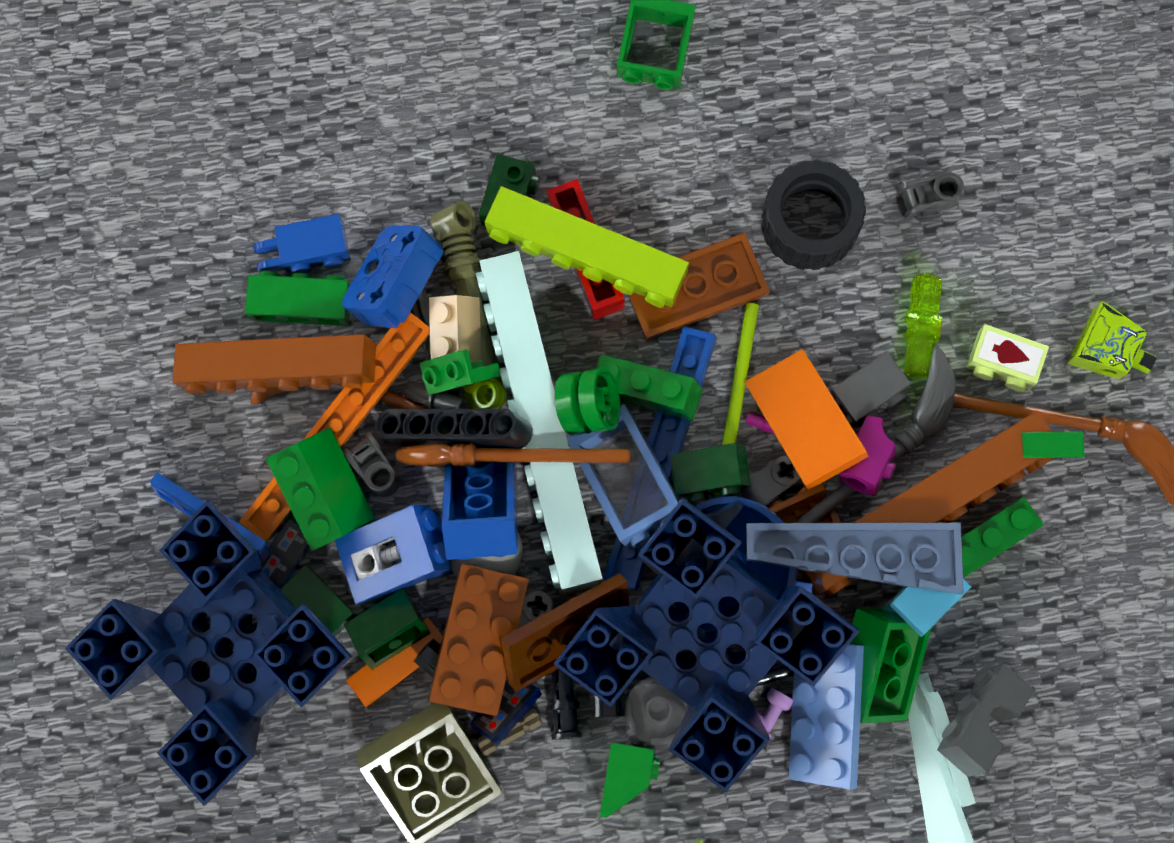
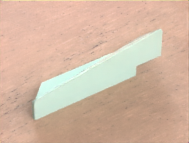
[908,672,976,843]

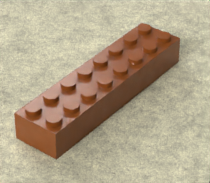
[802,411,1054,597]

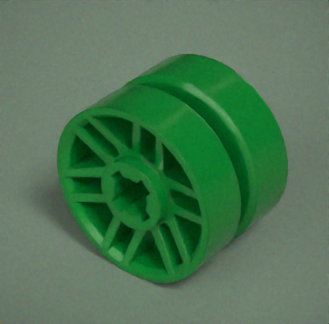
[555,368,621,436]

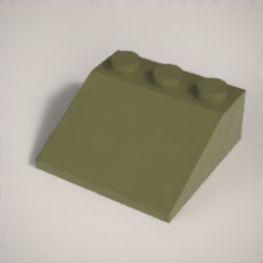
[356,703,503,843]

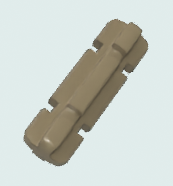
[477,709,542,755]

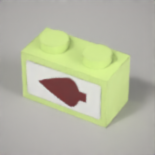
[966,324,1049,392]

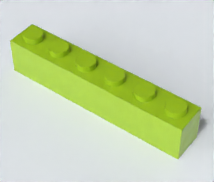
[485,186,689,308]

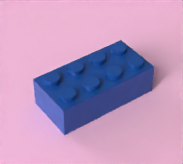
[442,462,518,560]

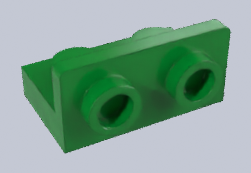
[420,349,501,395]

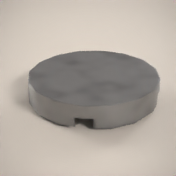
[625,677,690,745]

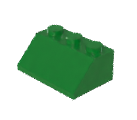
[265,427,375,551]
[850,608,932,724]
[600,743,660,818]

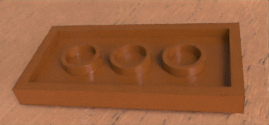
[627,232,770,341]
[428,563,529,716]

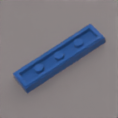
[150,472,271,562]

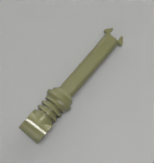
[430,201,502,382]

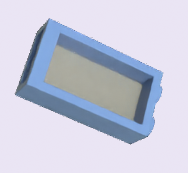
[566,404,680,548]

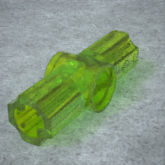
[903,274,942,378]

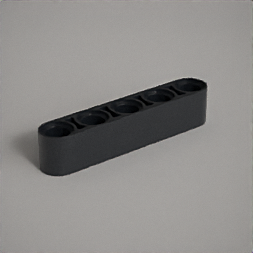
[375,409,533,448]

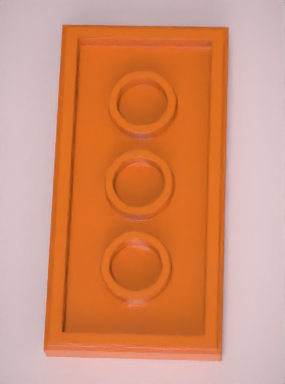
[744,349,869,490]

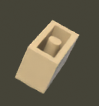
[429,295,481,362]

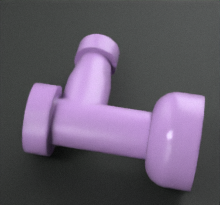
[756,687,793,742]

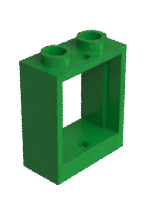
[617,0,696,90]

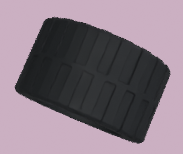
[761,159,866,270]

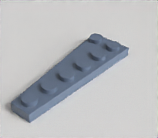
[746,523,964,595]

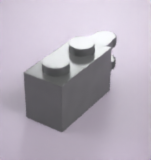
[830,351,911,427]

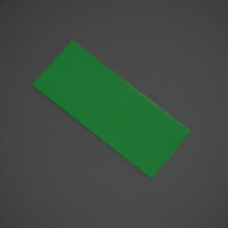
[1022,432,1085,458]

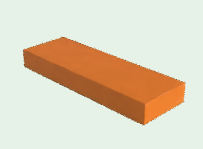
[346,617,443,708]

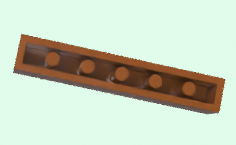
[172,334,376,395]

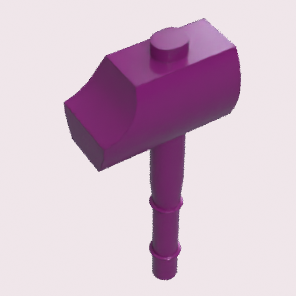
[746,411,896,496]

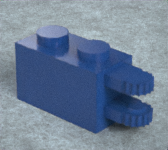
[253,214,351,274]

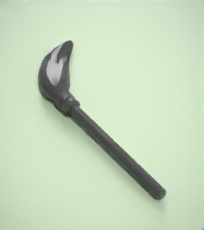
[795,346,956,523]

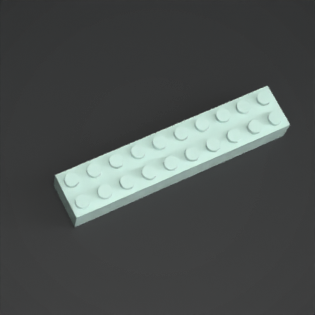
[476,251,603,595]

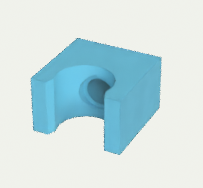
[881,579,971,637]

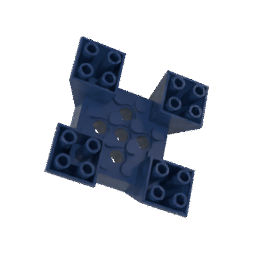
[553,498,859,792]
[65,500,353,806]

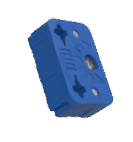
[342,225,443,328]

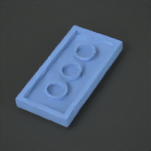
[789,644,864,790]

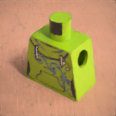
[1068,301,1157,380]

